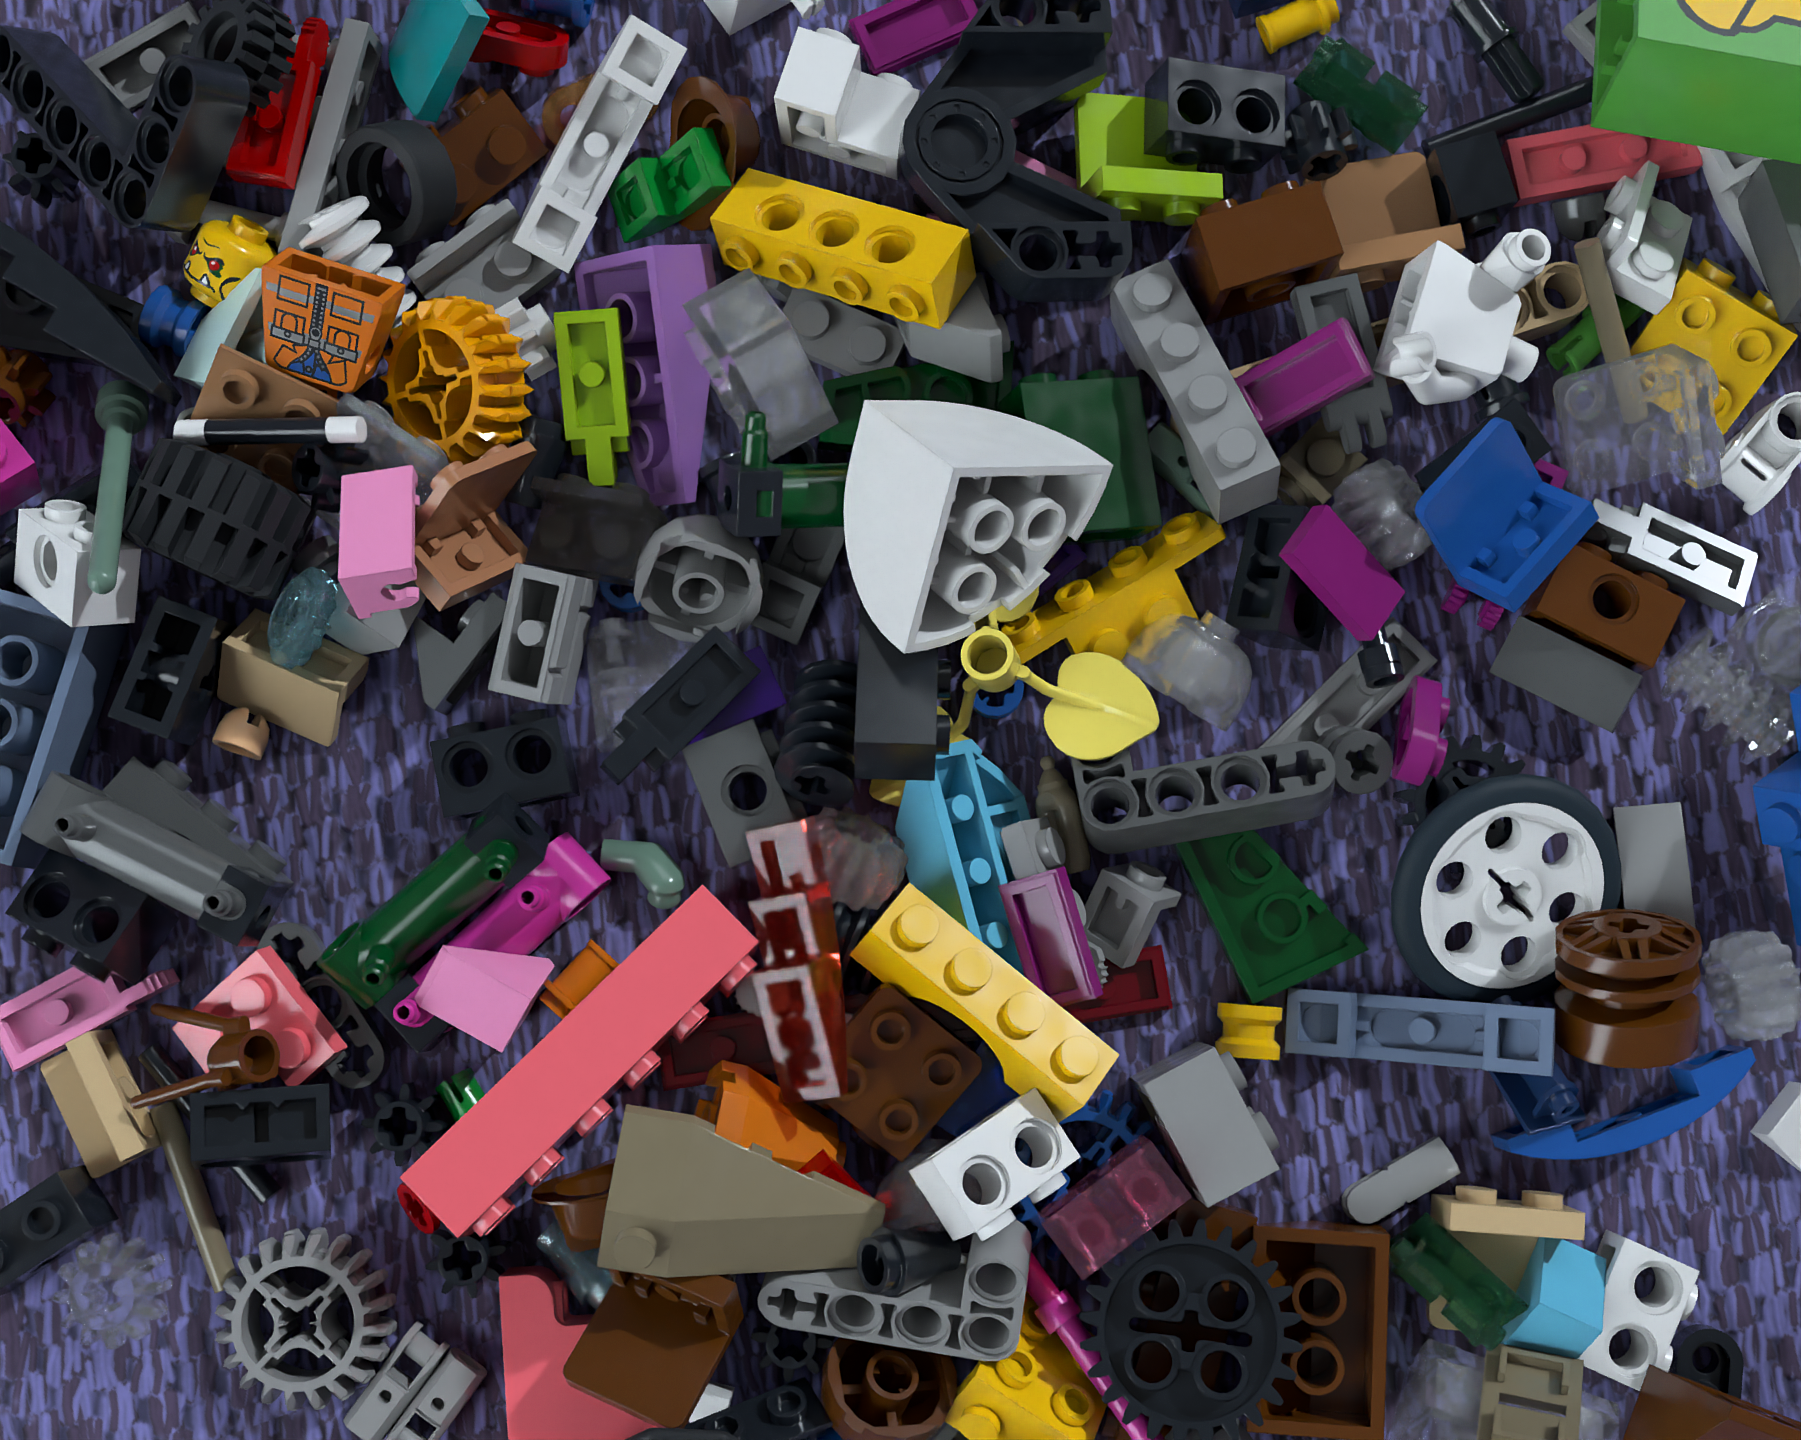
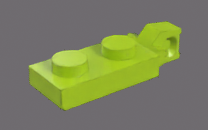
[553,308,632,487]

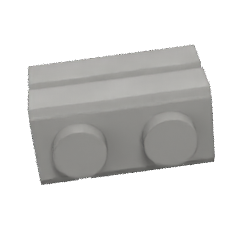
[488,563,599,705]

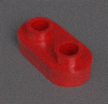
[468,8,569,77]

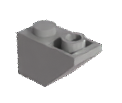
[892,272,1010,383]

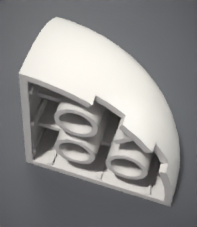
[843,400,1113,654]

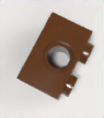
[1521,542,1686,673]

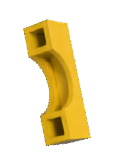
[849,882,1119,1123]

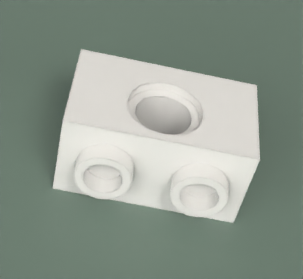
[14,500,141,627]

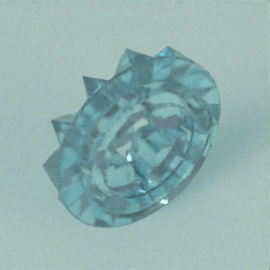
[267,567,337,669]

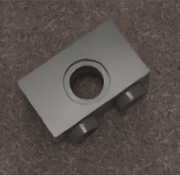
[682,718,810,870]

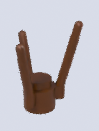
[130,1003,280,1109]

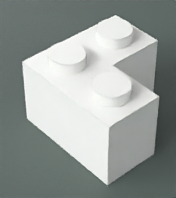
[774,26,921,180]

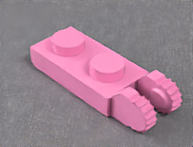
[0,946,180,1072]

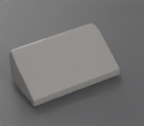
[83,0,201,112]

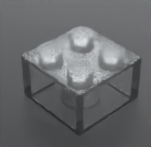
[682,268,839,461]

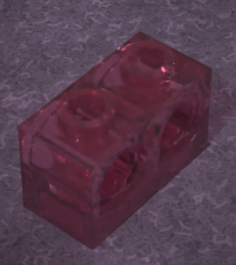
[1037,1134,1192,1280]

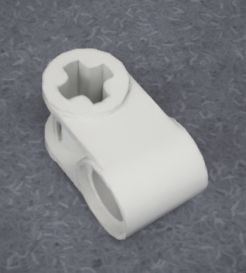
[1701,392,1801,515]

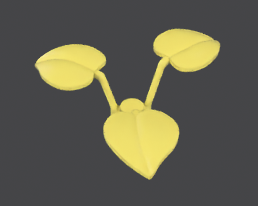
[869,585,1160,807]

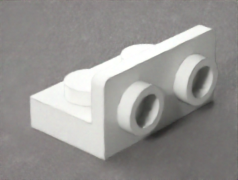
[1596,160,1693,315]

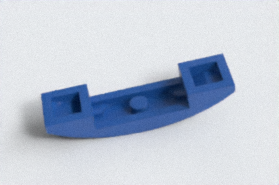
[1490,1045,1756,1160]

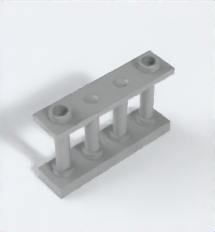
[165,17,383,257]

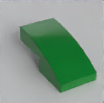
[607,127,732,243]

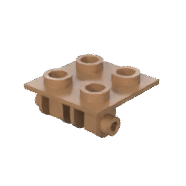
[190,343,344,498]

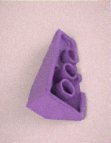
[574,244,719,507]

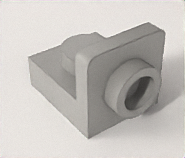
[1083,861,1181,968]

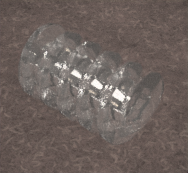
[1660,627,1796,765]

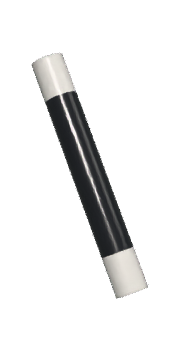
[174,416,367,446]

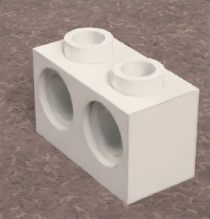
[909,1087,1080,1241]
[1578,1230,1700,1391]

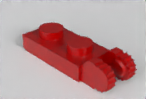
[226,15,330,190]

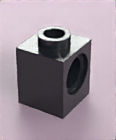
[1426,130,1518,240]

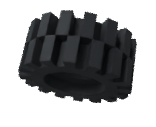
[181,0,296,117]

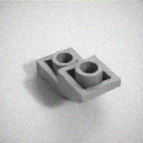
[1613,802,1696,929]

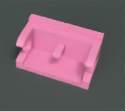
[338,465,420,619]

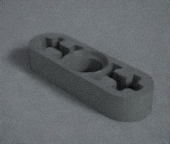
[257,922,391,1089]

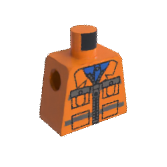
[261,247,406,399]

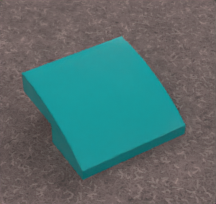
[388,0,490,122]

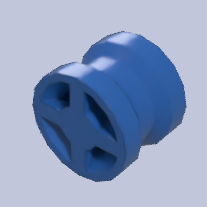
[138,285,213,358]

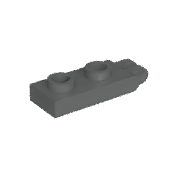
[1290,273,1393,454]

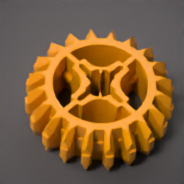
[379,296,535,468]

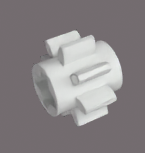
[495,297,558,381]

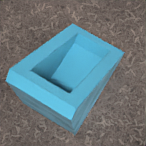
[1495,1237,1606,1359]

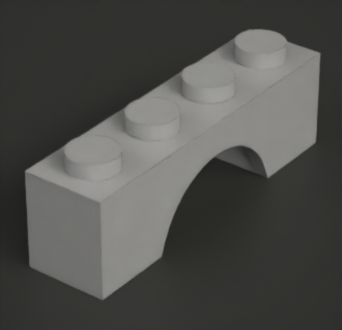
[1110,259,1281,525]

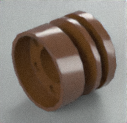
[1554,909,1702,1069]

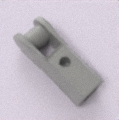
[1341,1136,1461,1224]
[343,1321,451,1440]
[385,1347,487,1440]

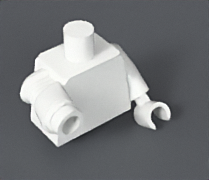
[1373,229,1551,405]

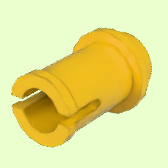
[1256,0,1340,54]

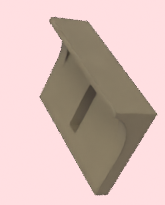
[1476,1341,1584,1440]

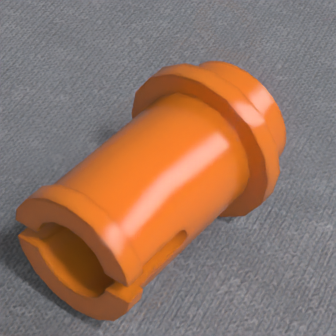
[539,939,620,1020]

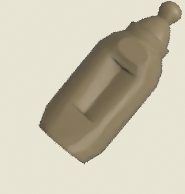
[1035,756,1091,875]

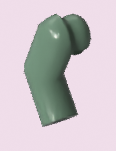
[600,839,685,909]

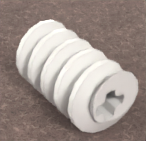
[298,196,417,329]

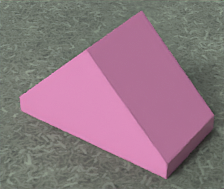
[414,945,555,1053]

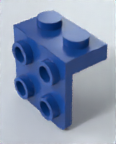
[1415,417,1599,613]

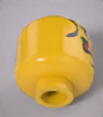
[183,215,278,308]

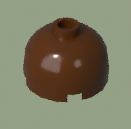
[821,1337,957,1440]

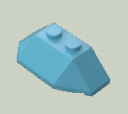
[895,739,1030,977]

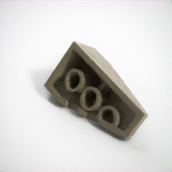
[597,1104,885,1278]

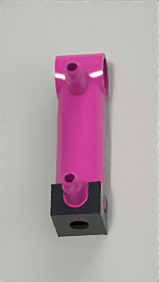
[374,832,611,1053]

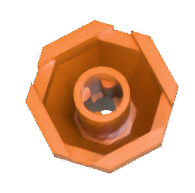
[694,1060,847,1171]

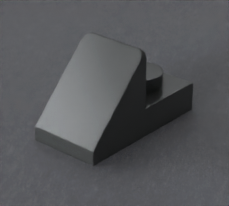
[413,592,507,716]

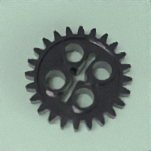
[1080,1219,1303,1440]

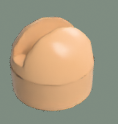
[212,707,270,760]

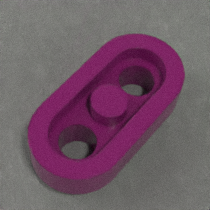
[1392,675,1450,786]

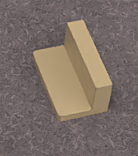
[217,608,370,747]
[41,1029,162,1178]

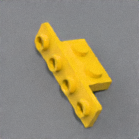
[1001,511,1226,666]

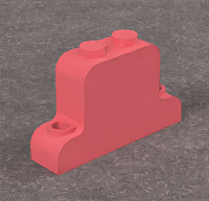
[499,1266,688,1440]

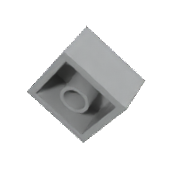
[1130,1041,1280,1208]

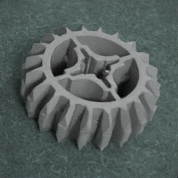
[215,1227,397,1411]

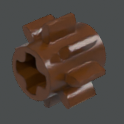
[0,345,56,427]

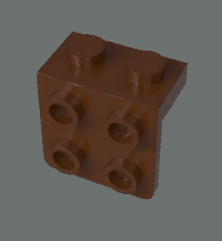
[799,984,982,1162]
[563,1268,744,1429]

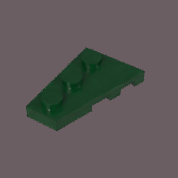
[817,340,1014,453]
[1173,830,1369,1004]

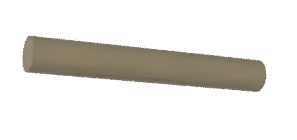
[1573,238,1647,422]
[149,1101,238,1294]

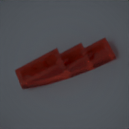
[745,815,848,1104]

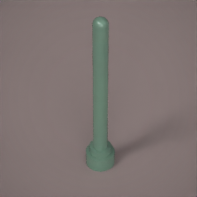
[87,380,149,594]

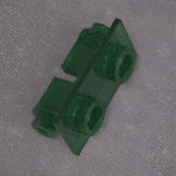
[1293,35,1429,155]
[1389,1212,1529,1351]

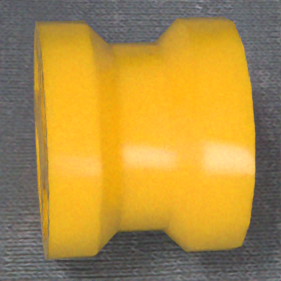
[1215,1002,1283,1060]

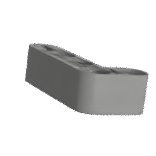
[757,1219,1032,1361]

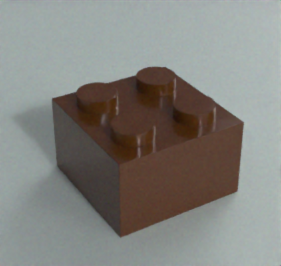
[1180,180,1344,326]

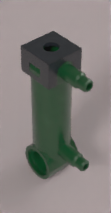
[718,411,849,537]
[317,792,550,1009]

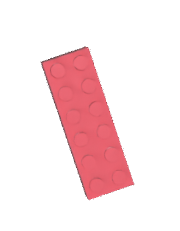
[399,884,759,1238]

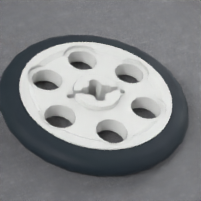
[1391,773,1621,1003]

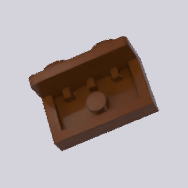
[398,85,549,228]

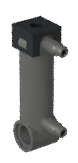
[19,770,288,946]

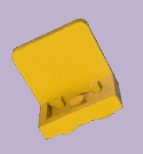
[1629,257,1798,438]
[945,1290,1107,1440]

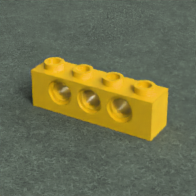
[710,168,976,329]

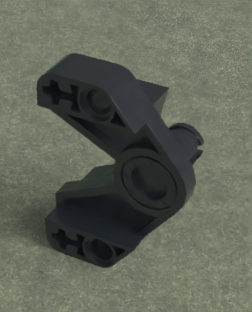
[898,0,1133,302]

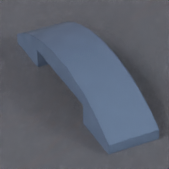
[1285,988,1556,1077]

